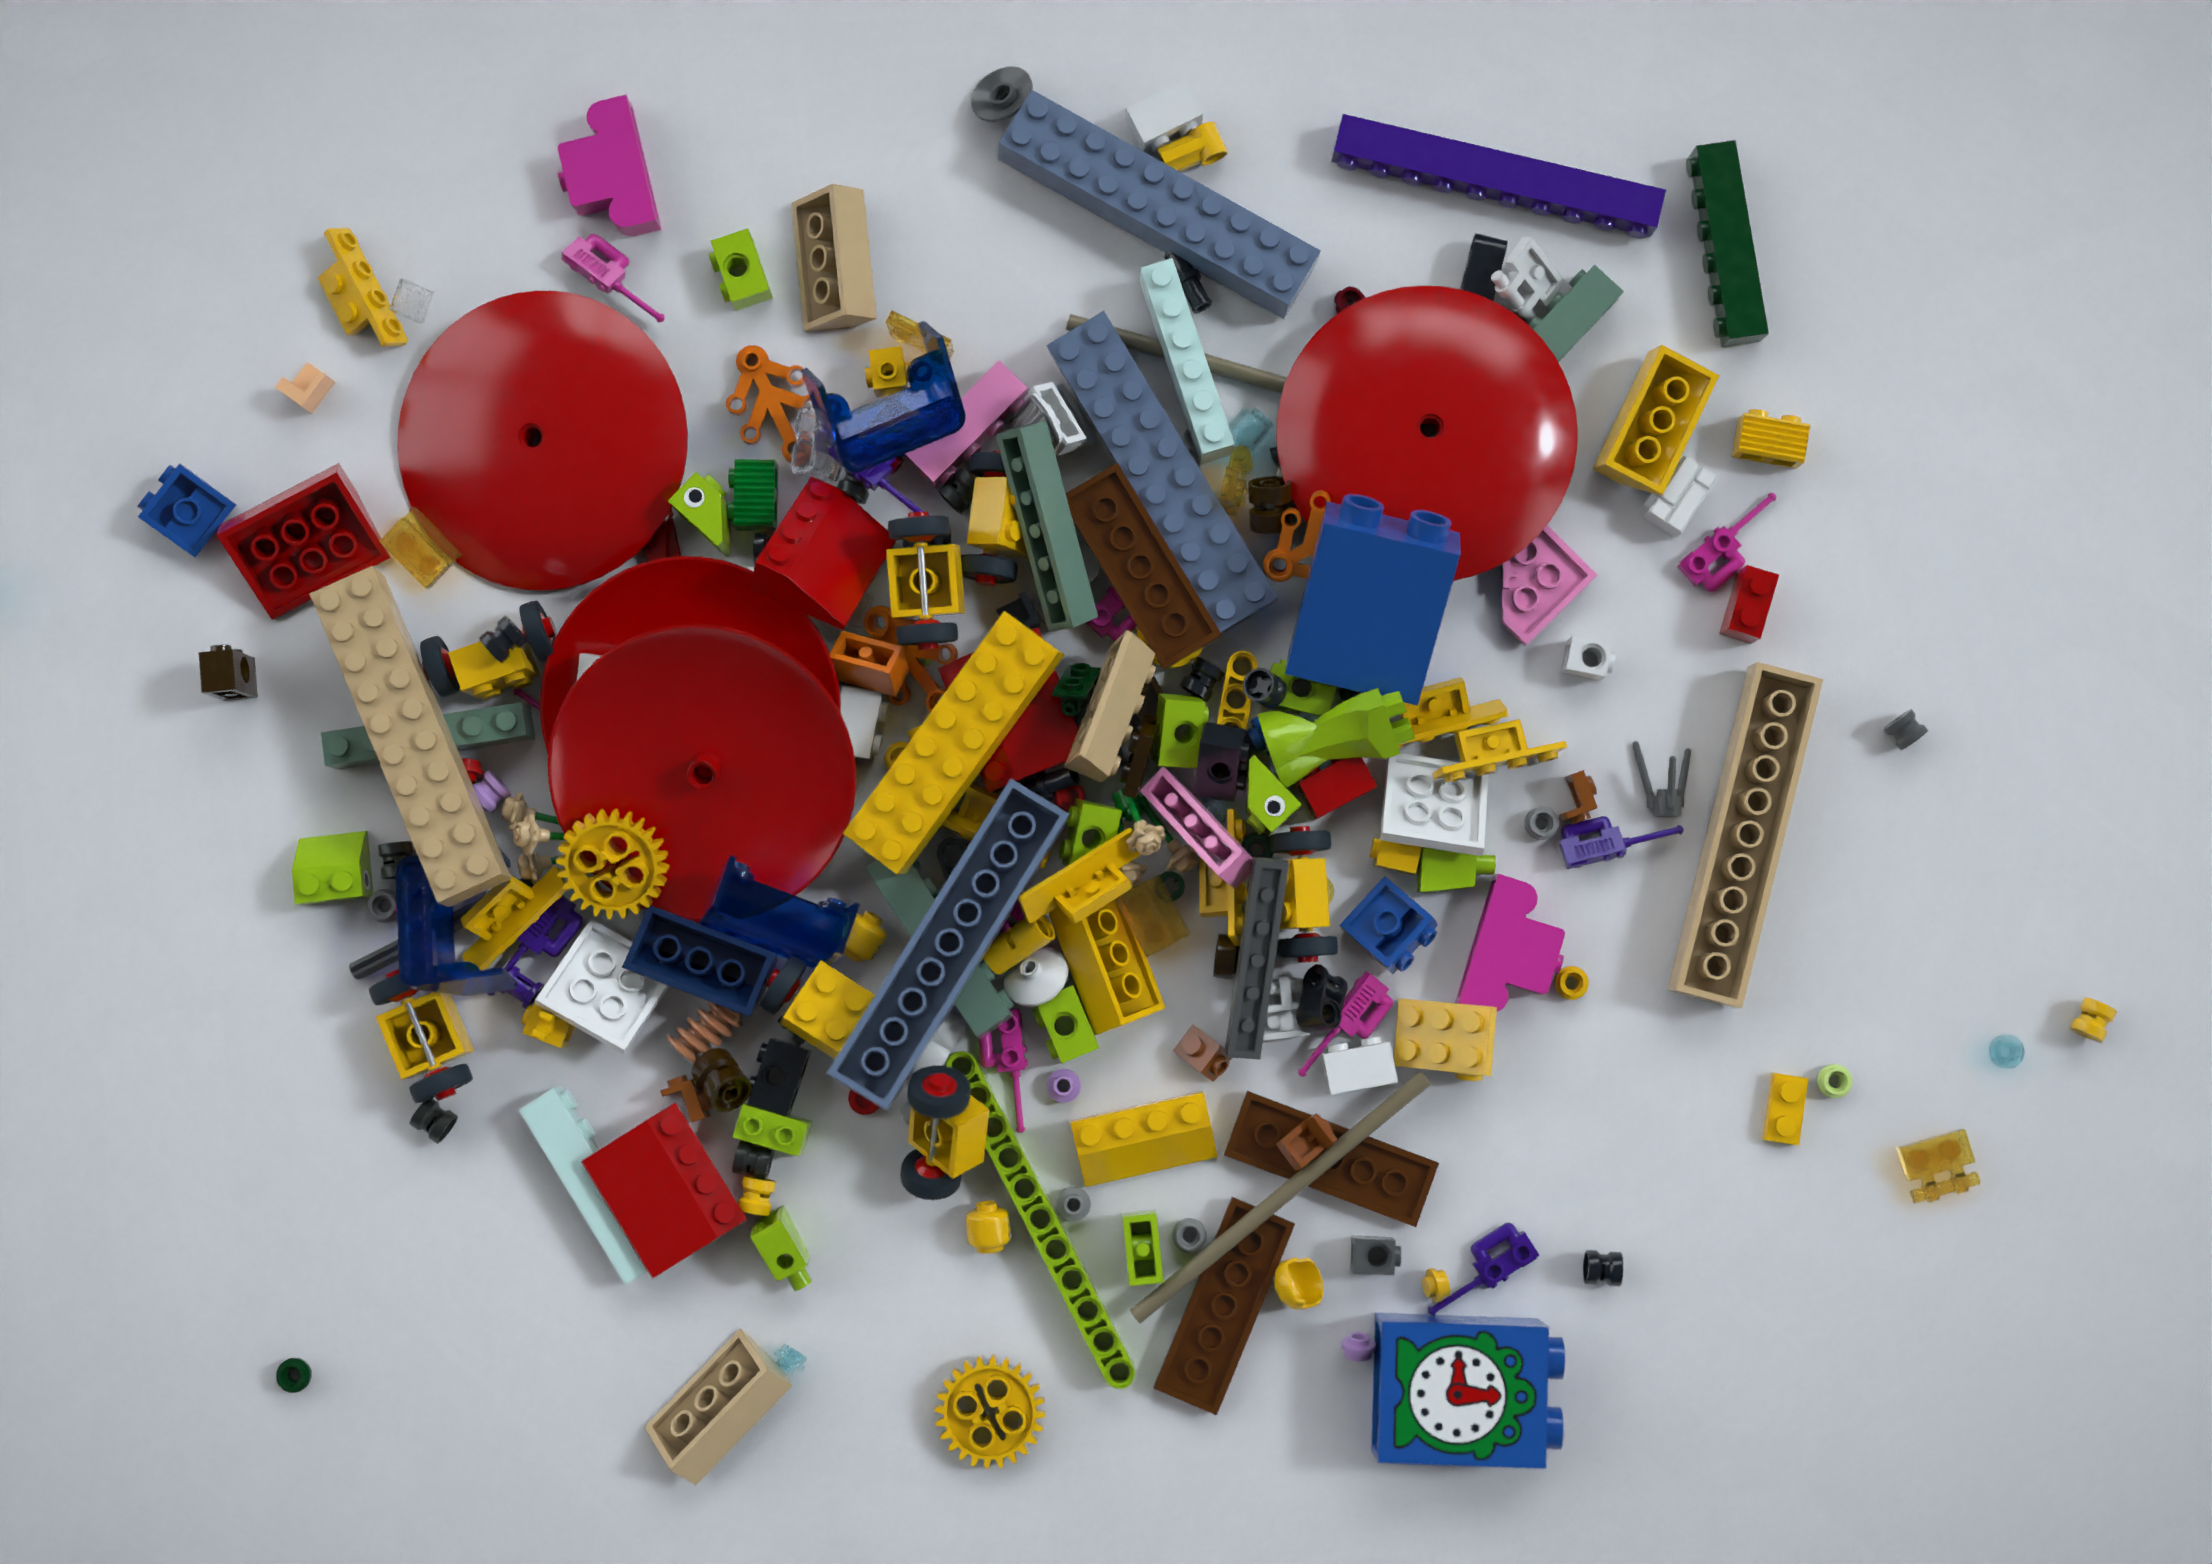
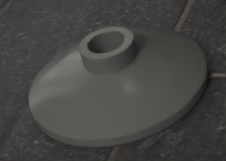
[971,66,1033,122]

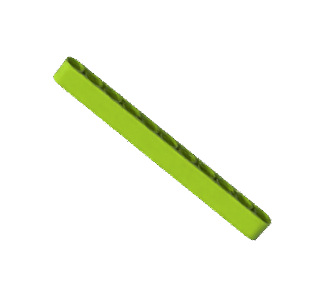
[946,1051,1135,1389]

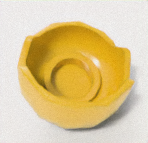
[1274,1257,1324,1310]

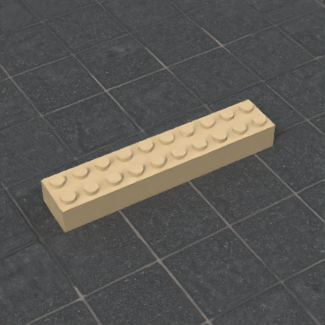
[309,566,512,907]
[1667,662,1823,1008]

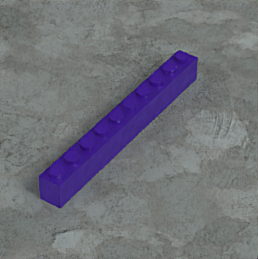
[1331,114,1666,238]

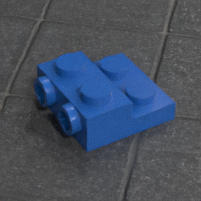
[137,463,237,557]
[1339,876,1438,974]

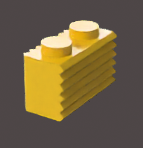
[1731,409,1810,469]

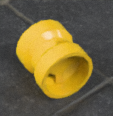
[2070,997,2117,1043]
[738,1175,776,1216]

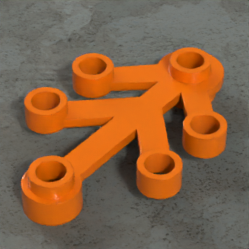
[726,345,821,465]
[1263,490,1331,582]
[864,605,958,712]

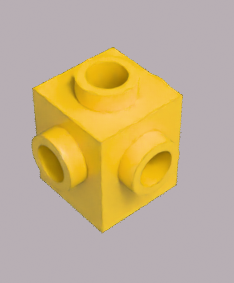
[865,346,914,400]

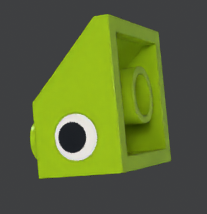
[668,471,732,557]
[1246,755,1302,836]
[292,831,373,905]

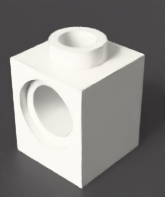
[1561,636,1615,681]

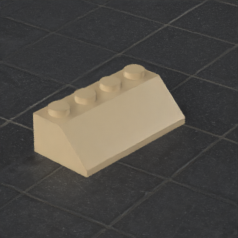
[791,184,877,332]
[1064,630,1156,782]
[645,1328,793,1485]

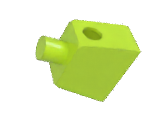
[1416,847,1496,893]
[750,1205,812,1291]

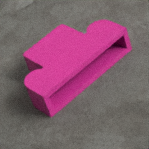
[557,94,662,237]
[1455,874,1565,1012]

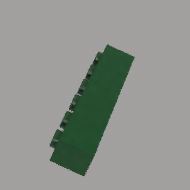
[1686,140,1769,347]

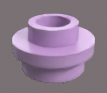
[1047,1069,1081,1103]
[1341,1332,1376,1362]

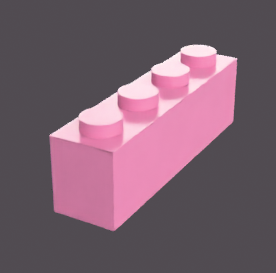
[905,361,1028,488]
[1139,767,1252,889]

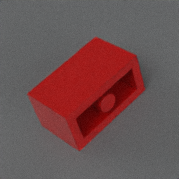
[1719,565,1779,644]
[1297,757,1377,820]

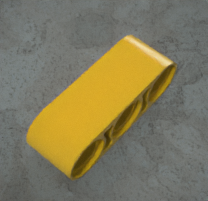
[1216,651,1258,730]

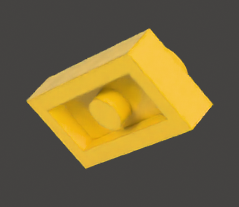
[1762,1072,1809,1146]

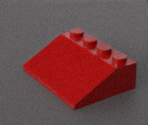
[216,463,391,620]
[750,476,896,630]
[938,628,1079,793]
[581,1102,747,1279]

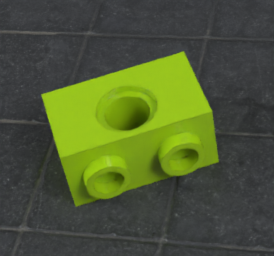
[708,228,773,311]
[1268,659,1337,719]
[1151,693,1209,768]
[1059,798,1122,867]
[1032,985,1100,1064]
[733,1103,813,1156]
[1122,1210,1164,1286]

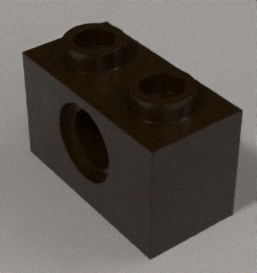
[198,645,258,700]

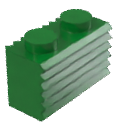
[728,459,778,531]

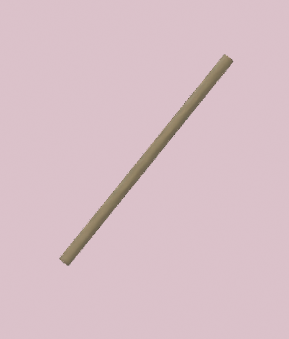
[1066,314,1287,393]
[1130,1071,1431,1324]

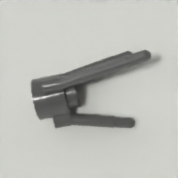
[1632,741,1691,816]

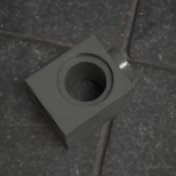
[1350,1235,1401,1275]

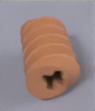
[667,1001,743,1063]

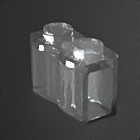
[791,407,847,481]

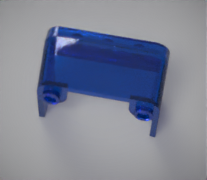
[801,321,966,472]
[395,846,518,996]
[699,855,860,969]

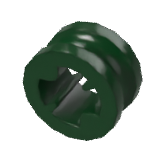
[1155,871,1185,902]

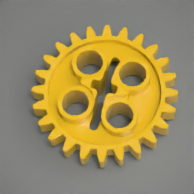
[556,809,669,919]
[934,1354,1046,1469]

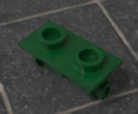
[1052,663,1101,716]

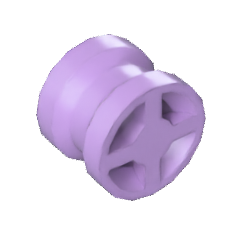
[473,770,512,813]

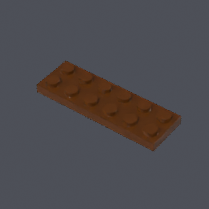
[1066,463,1222,670]
[1224,1091,1439,1227]
[1153,1196,1295,1415]

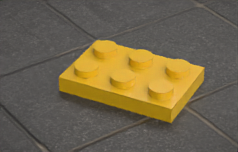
[1394,998,1497,1076]

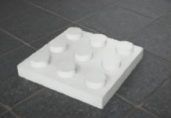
[1380,753,1488,856]
[535,919,669,1054]

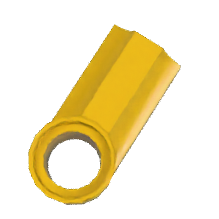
[1157,121,1228,172]

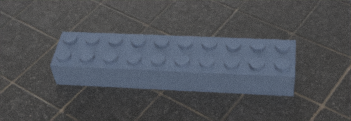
[998,90,1321,319]
[1046,311,1278,634]
[827,779,1069,1112]

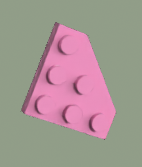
[1501,525,1597,646]

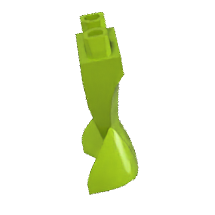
[1257,688,1415,788]

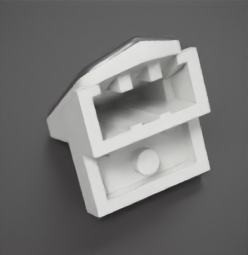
[1009,382,1096,456]

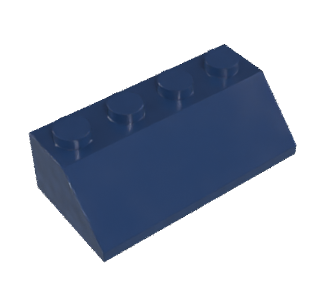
[622,905,778,1017]

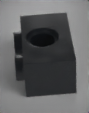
[1194,722,1250,802]
[747,1038,812,1116]

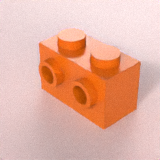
[830,631,909,697]

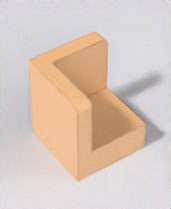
[275,363,335,414]

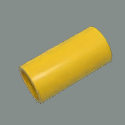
[983,915,1055,975]

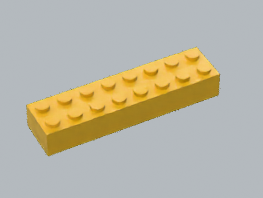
[843,611,1065,874]

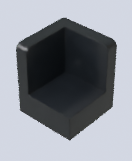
[996,592,1041,630]

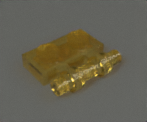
[1219,446,1254,516]
[1896,1129,1980,1203]

